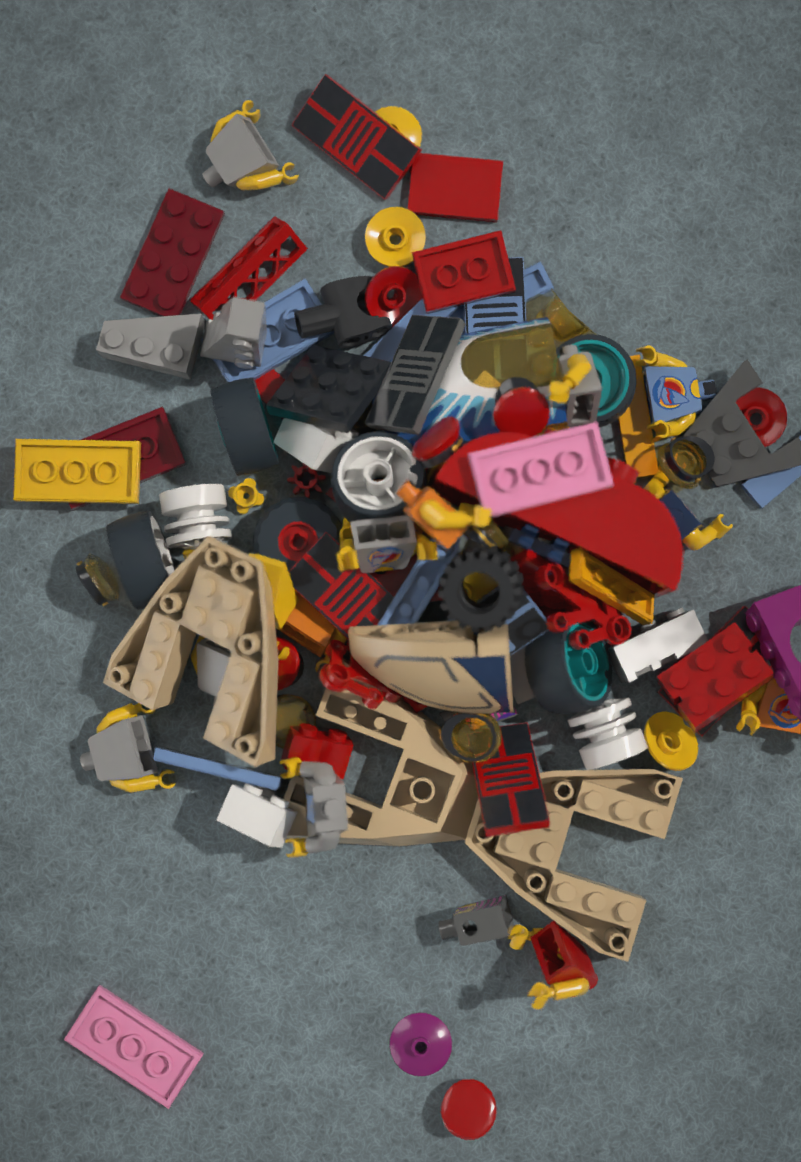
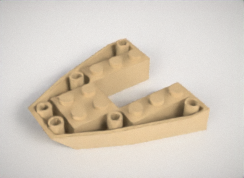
[103,536,278,767]
[283,658,478,846]
[465,769,683,962]

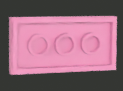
[468,422,614,518]
[64,985,204,1109]

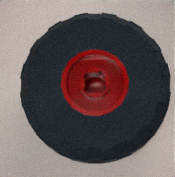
[253,496,343,571]

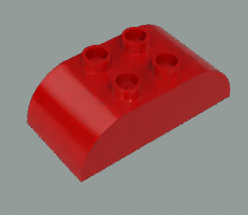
[434,429,683,598]

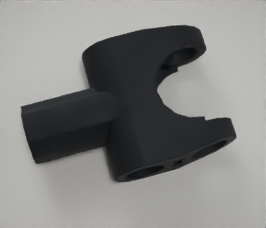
[294,276,392,348]

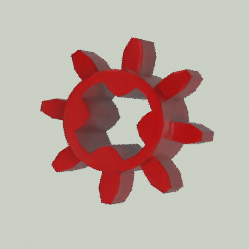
[287,463,326,498]

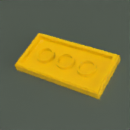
[13,439,141,504]

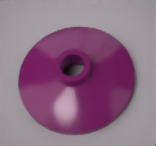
[390,1013,452,1076]

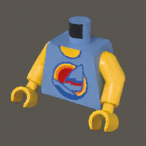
[636,345,716,443]

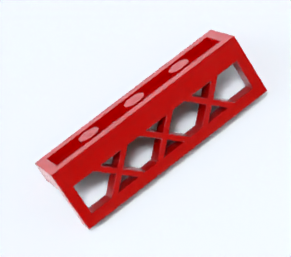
[189,216,308,320]

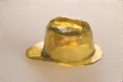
[536,288,597,342]

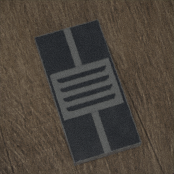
[365,315,466,435]

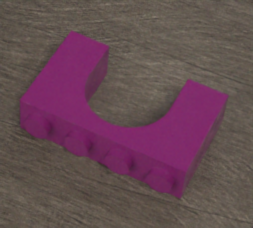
[745,585,801,723]

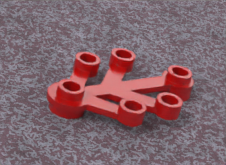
[535,562,631,650]
[319,640,402,709]

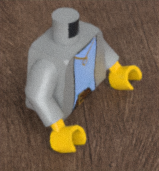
[280,757,348,857]

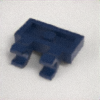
[508,523,571,568]

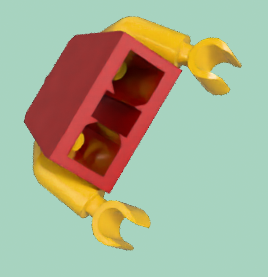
[508,920,598,1010]

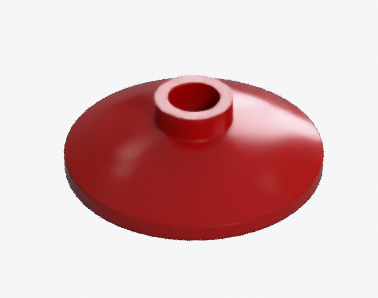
[365,266,422,327]
[736,387,787,447]

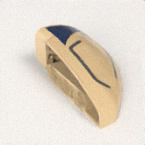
[348,621,513,714]

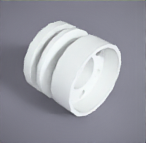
[159,484,232,550]
[567,697,648,770]

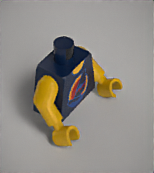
[644,461,733,551]

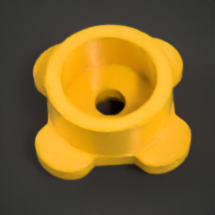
[228,478,264,514]

